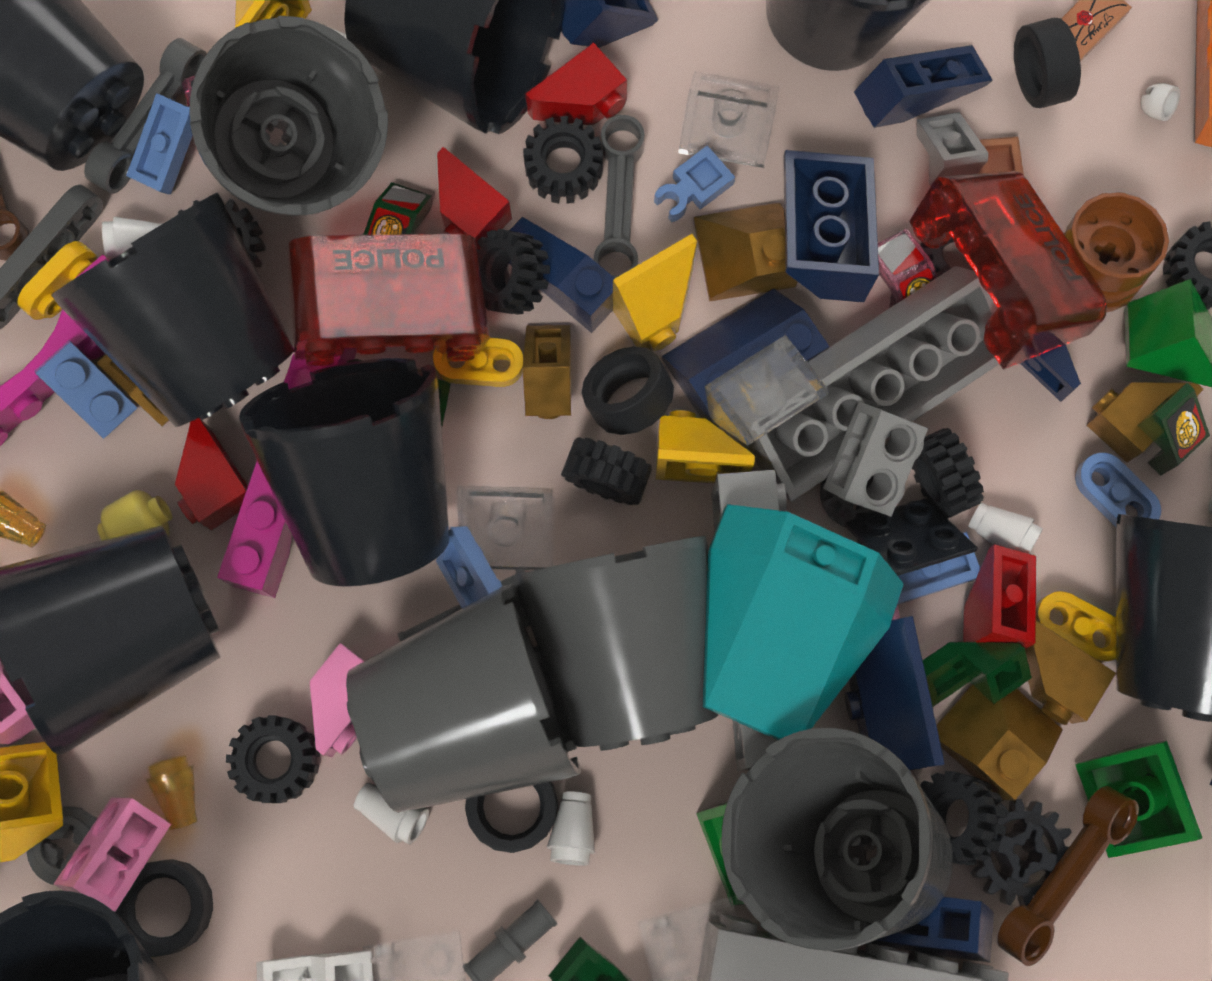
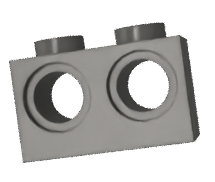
[823,401,928,517]

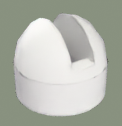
[1141,83,1180,121]

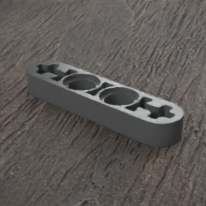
[0,184,103,329]

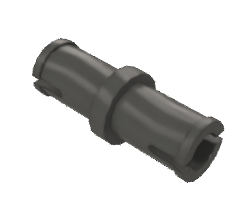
[462,899,558,981]

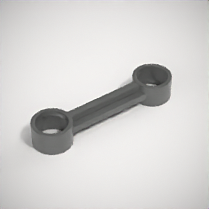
[84,38,207,194]
[594,115,645,278]

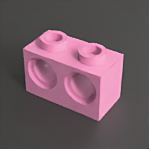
[54,798,171,912]

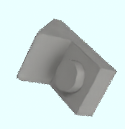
[917,112,988,186]

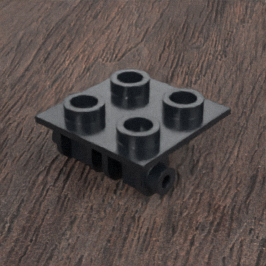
[845,498,978,576]

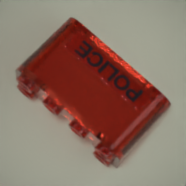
[909,171,1107,370]
[288,234,490,366]

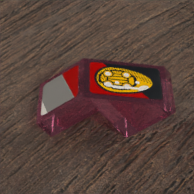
[878,228,937,308]

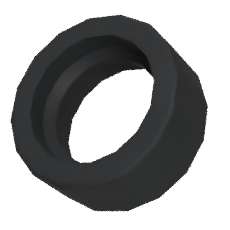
[1014,18,1081,109]
[581,346,674,435]
[465,782,558,853]
[115,859,213,957]

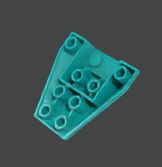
[703,504,904,740]

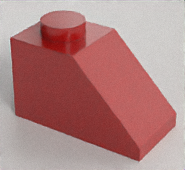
[526,43,627,126]
[437,147,512,251]
[175,418,248,531]
[963,544,1036,649]

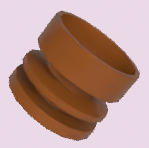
[1048,192,1169,313]

